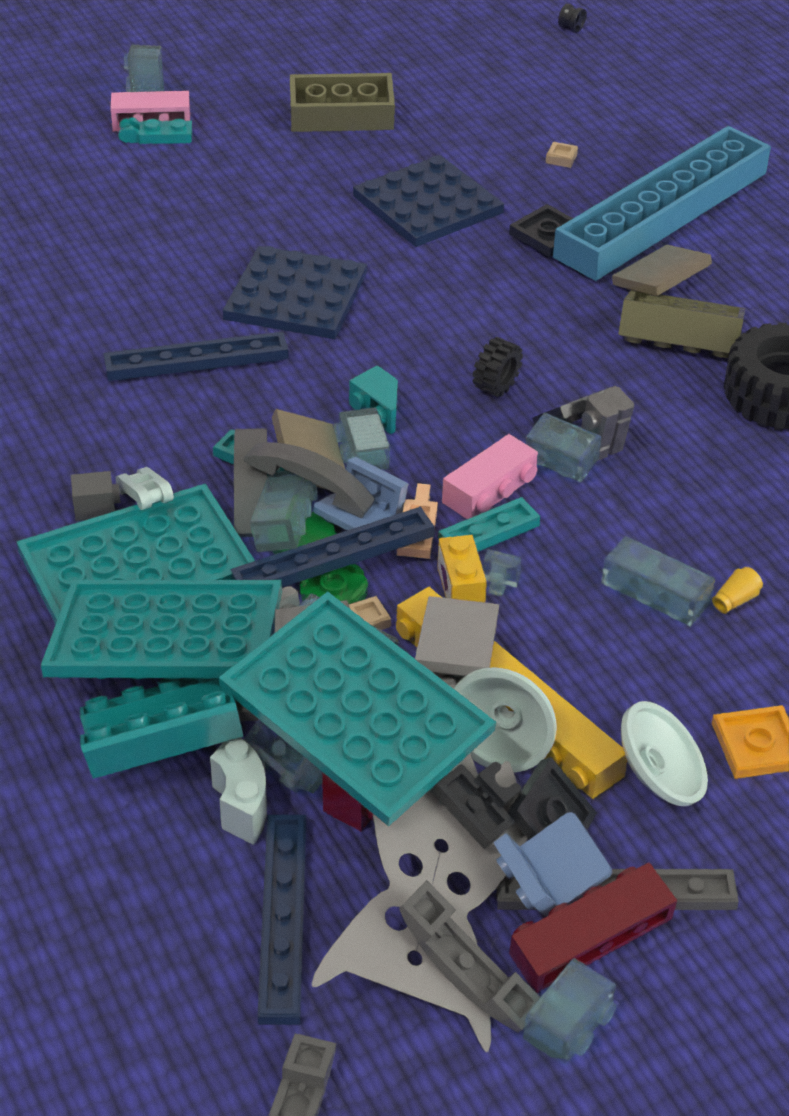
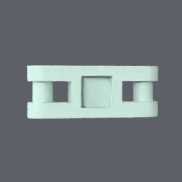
[116,467,174,510]

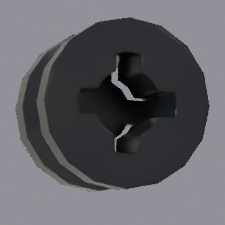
[558,3,587,32]

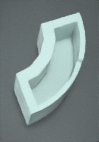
[210,737,267,845]

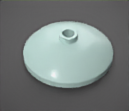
[454,667,557,772]
[621,701,708,806]

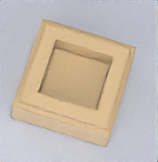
[546,142,578,168]
[349,596,391,631]

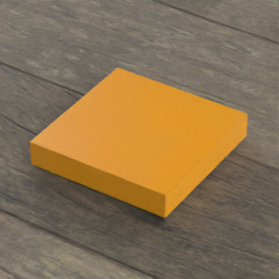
[711,705,789,779]

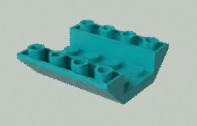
[80,678,243,779]

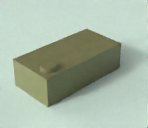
[290,73,395,132]

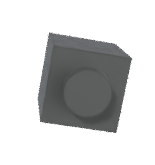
[71,471,121,521]

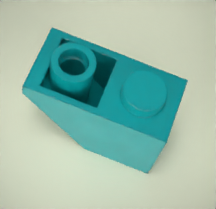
[349,366,398,434]

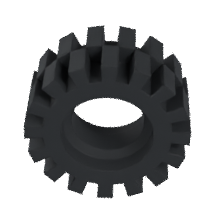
[472,337,523,397]

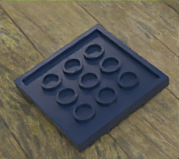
[353,155,504,247]
[223,246,367,339]

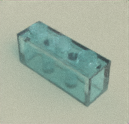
[250,471,317,552]
[601,536,716,627]

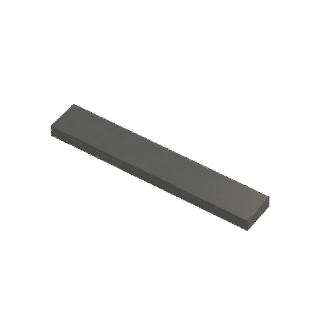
[496,869,739,910]

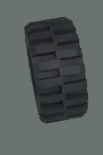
[724,322,789,431]

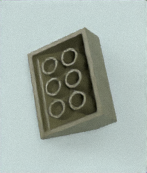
[618,290,746,358]

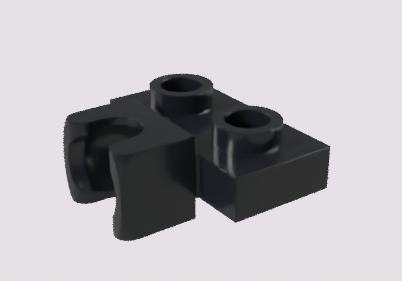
[431,762,521,850]

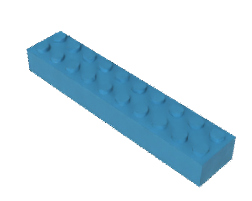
[553,126,771,281]

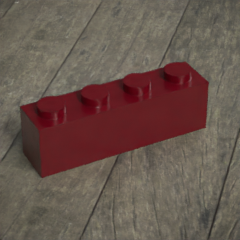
[509,862,677,993]

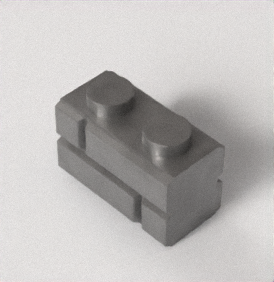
[577,386,634,461]

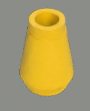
[712,567,763,614]

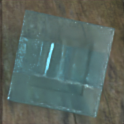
[484,549,521,597]

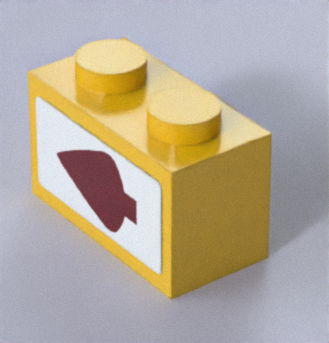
[437,535,487,602]

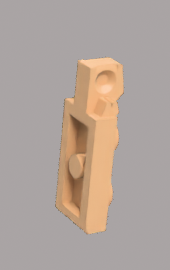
[397,483,438,559]

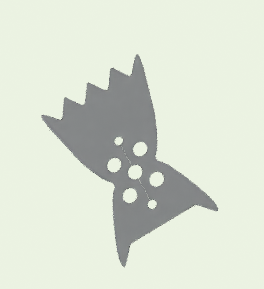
[312,754,527,1052]

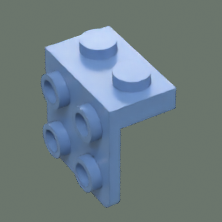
[313,456,409,530]
[493,812,612,917]

